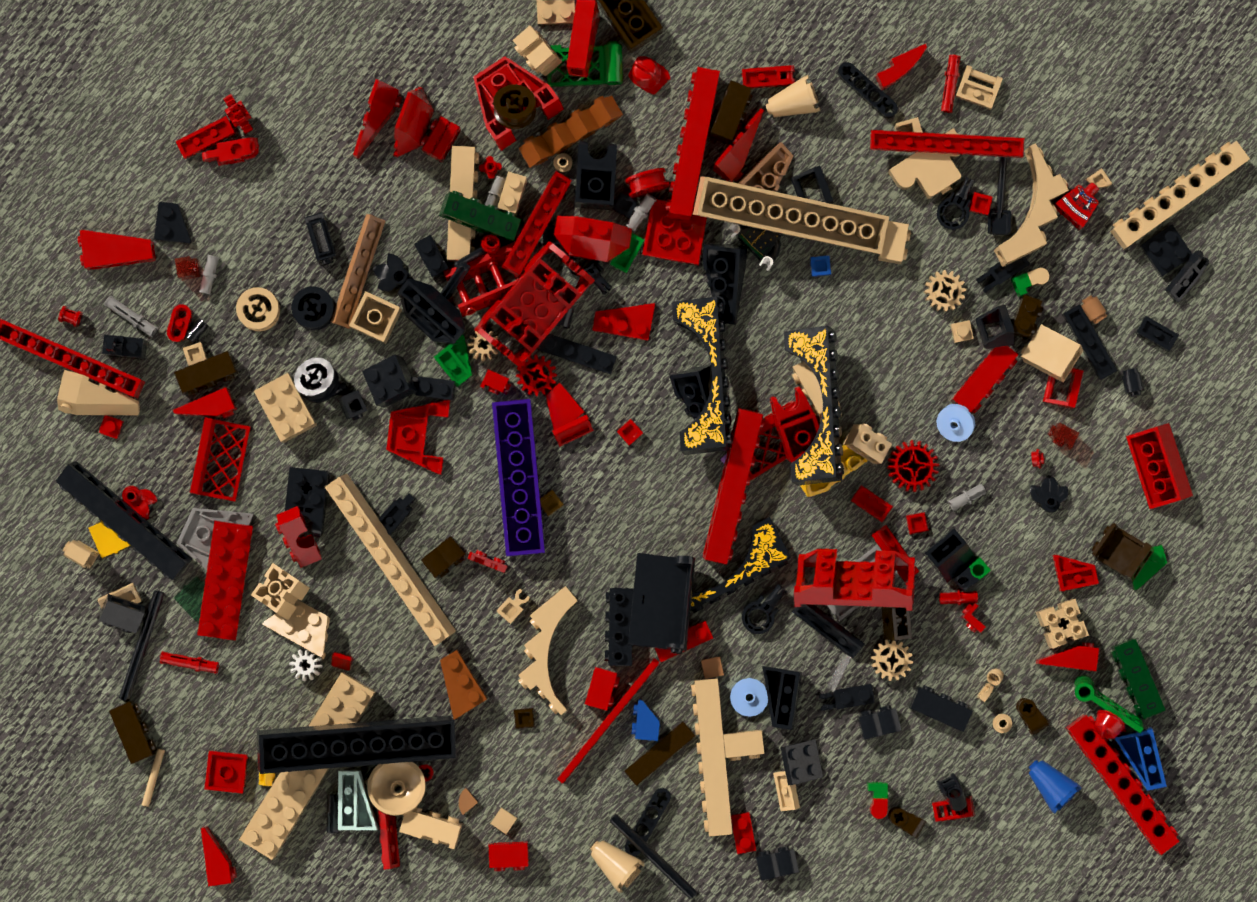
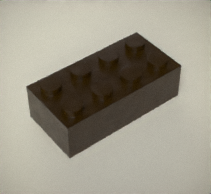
[597,0,663,54]

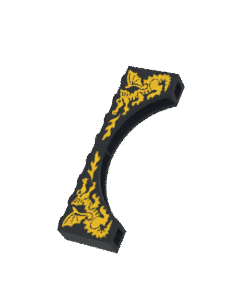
[672,296,733,455]
[784,325,844,486]
[643,517,791,613]

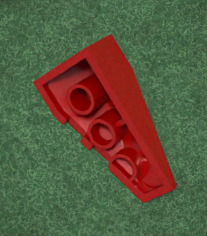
[713,109,764,182]

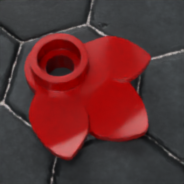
[122,485,158,520]

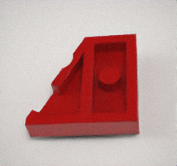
[467,550,508,573]
[1052,555,1099,592]

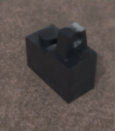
[102,335,147,360]

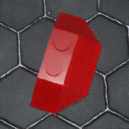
[554,216,632,262]

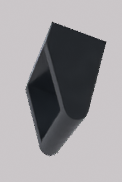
[791,165,833,204]
[975,305,1014,349]

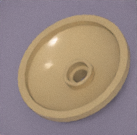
[367,762,426,816]

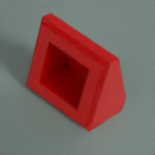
[331,652,353,671]

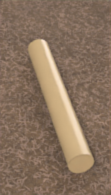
[142,748,165,807]

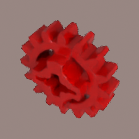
[223,94,253,134]
[516,355,557,397]

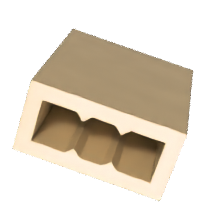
[1021,324,1083,383]

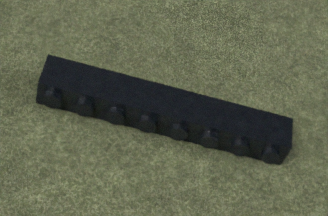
[56,461,192,580]

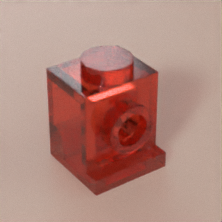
[175,256,200,280]
[1047,422,1080,451]

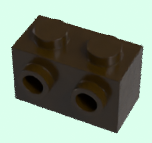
[1012,294,1044,339]

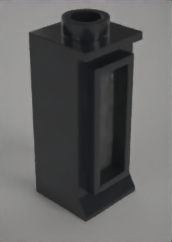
[304,212,337,265]

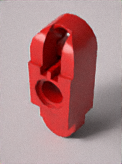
[202,137,259,166]

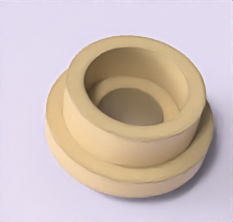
[554,153,573,173]
[992,714,1012,733]

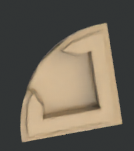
[1085,168,1112,188]
[977,682,994,702]

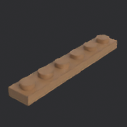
[331,214,385,329]

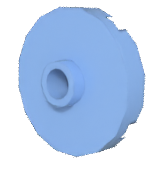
[936,404,975,442]
[730,678,768,717]

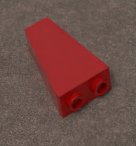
[566,0,600,78]
[78,230,156,270]

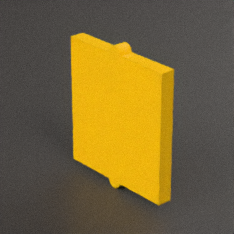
[88,520,131,558]

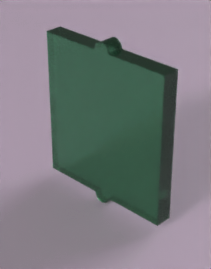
[174,576,205,622]

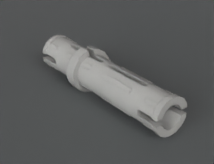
[104,295,158,337]

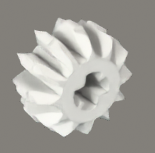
[289,650,323,681]

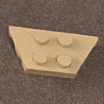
[263,600,330,659]

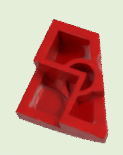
[546,383,585,430]

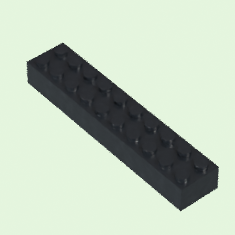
[256,715,456,774]

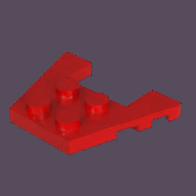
[386,400,451,475]

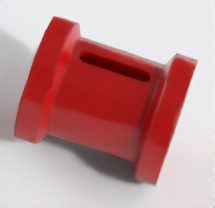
[58,306,83,327]

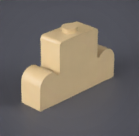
[888,128,961,199]

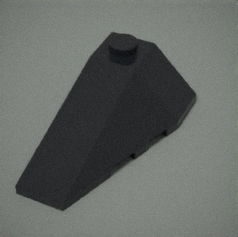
[703,244,747,325]
[670,365,712,420]

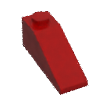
[173,387,237,419]
[1036,642,1099,671]
[201,826,237,887]

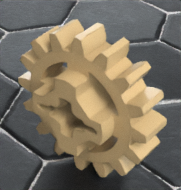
[924,270,966,312]
[870,640,913,681]

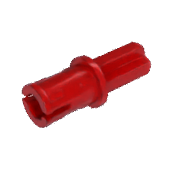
[939,590,978,605]

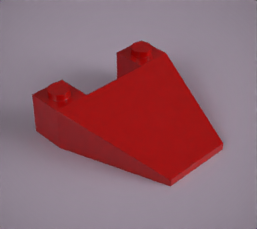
[473,56,564,151]

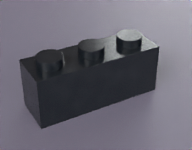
[909,685,973,732]

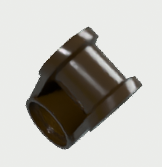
[1016,698,1049,736]
[888,807,927,838]

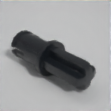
[325,794,338,833]

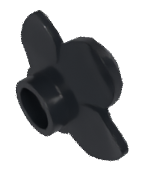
[373,253,410,291]
[1030,475,1068,513]

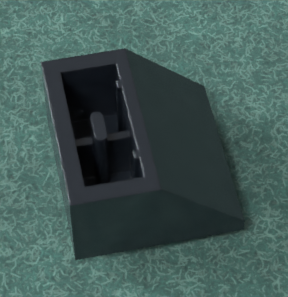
[922,528,977,583]

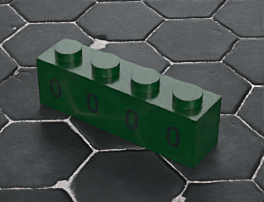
[439,191,521,243]
[1110,638,1166,719]

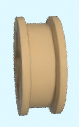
[236,287,280,332]

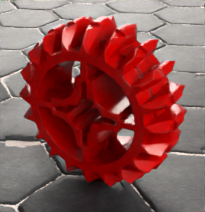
[887,440,939,492]

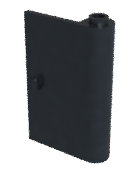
[628,553,696,654]

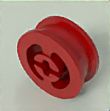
[625,168,670,198]

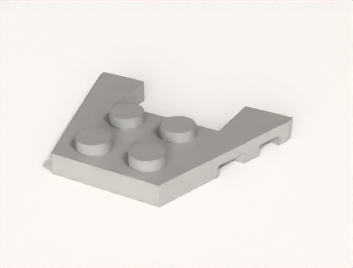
[177,508,254,570]

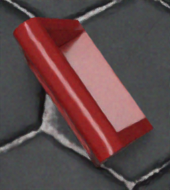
[1043,368,1084,409]

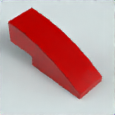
[875,43,927,90]

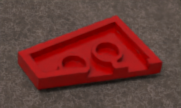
[592,303,655,341]

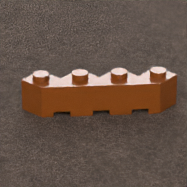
[519,95,623,168]

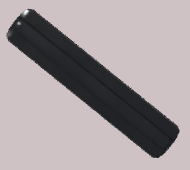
[441,262,470,299]

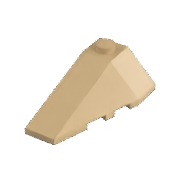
[57,370,140,415]

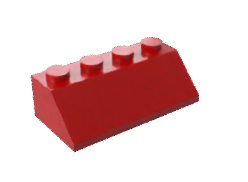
[1126,423,1193,509]

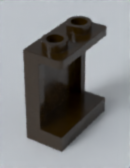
[1092,522,1154,582]

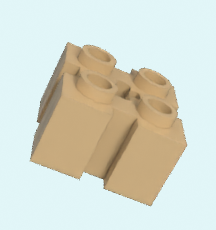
[513,25,563,76]
[251,563,310,620]
[1036,599,1089,649]

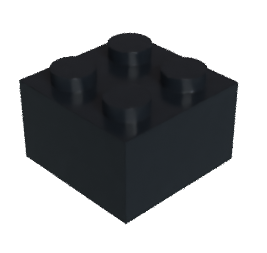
[362,354,417,408]

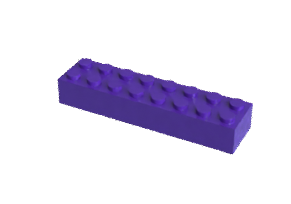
[492,399,545,557]

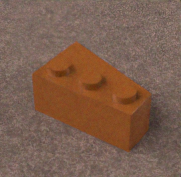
[440,650,488,720]

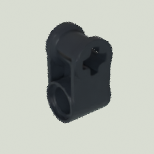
[936,773,967,811]

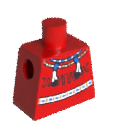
[1054,182,1099,230]

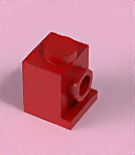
[480,369,511,395]

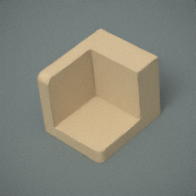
[894,117,923,133]

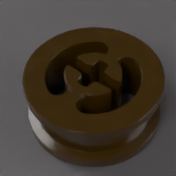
[493,84,536,129]

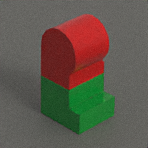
[867,782,888,819]

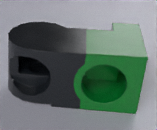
[953,556,991,592]

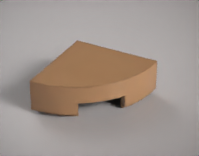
[459,788,478,815]

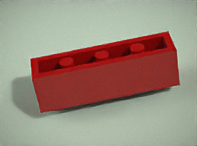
[950,346,1018,414]

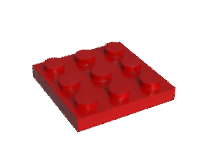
[642,200,707,266]

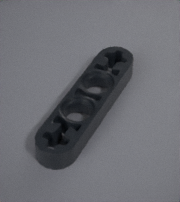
[838,62,898,118]
[625,788,671,856]

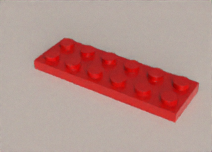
[197,520,253,641]

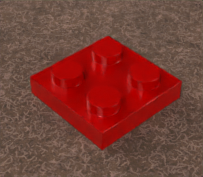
[204,750,248,794]

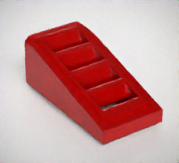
[932,795,975,822]

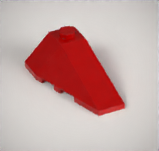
[353,79,403,159]

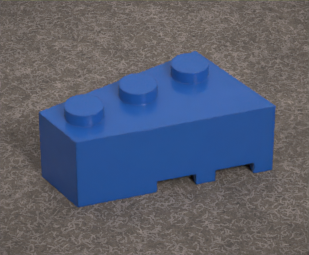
[1115,727,1167,791]

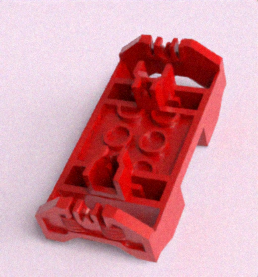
[474,241,595,369]
[794,549,915,611]

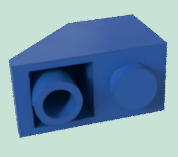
[631,699,660,741]

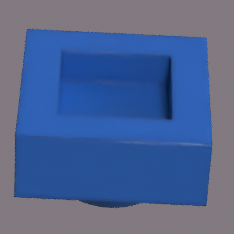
[810,255,831,277]

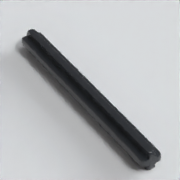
[119,590,164,702]
[609,814,697,899]

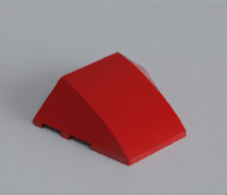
[393,86,434,157]

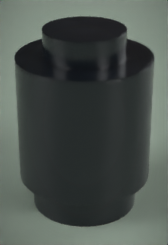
[1122,368,1145,397]

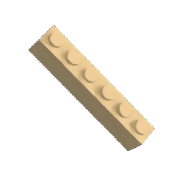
[447,146,479,262]

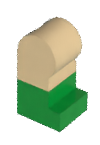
[1011,268,1049,297]

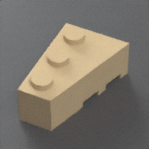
[792,361,842,423]
[399,807,463,849]

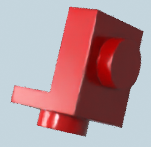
[961,603,986,633]

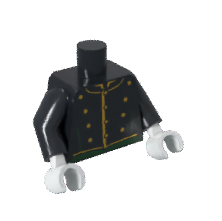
[726,223,781,271]

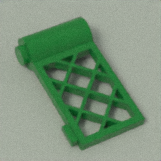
[547,41,623,87]
[1074,675,1144,733]

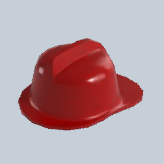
[628,56,670,95]
[1094,710,1126,739]

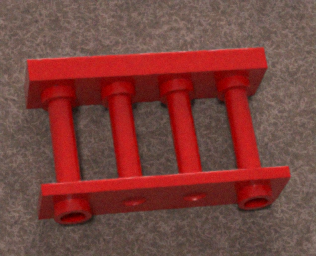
[444,242,522,317]

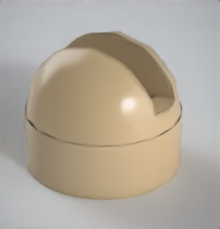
[987,668,1004,685]

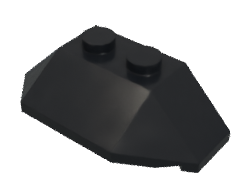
[398,278,466,344]

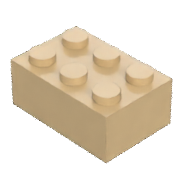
[254,373,317,443]

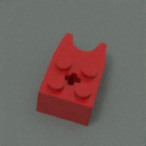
[770,387,819,463]

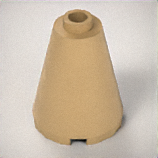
[766,75,820,117]
[590,840,645,893]

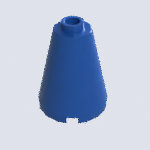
[1028,760,1082,814]

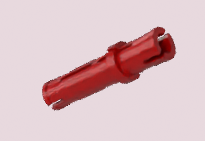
[940,55,961,113]
[160,651,219,674]

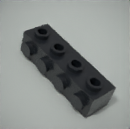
[605,588,633,666]

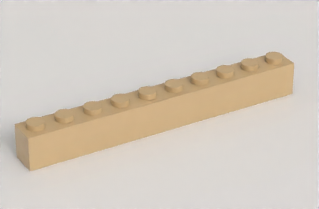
[325,474,456,646]

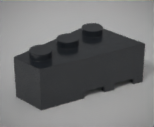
[762,666,802,730]

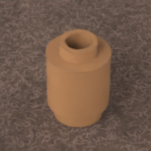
[1081,295,1107,324]

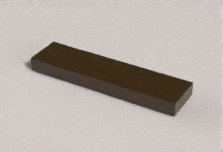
[624,721,695,786]

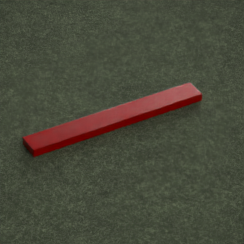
[870,130,1025,158]
[557,658,660,783]

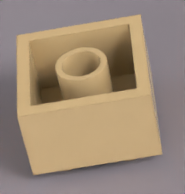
[349,291,402,344]

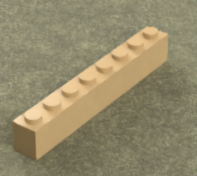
[691,678,732,836]

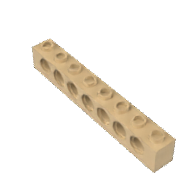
[1110,141,1250,250]

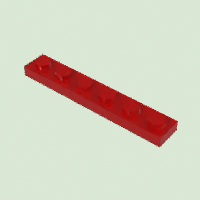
[502,171,572,277]

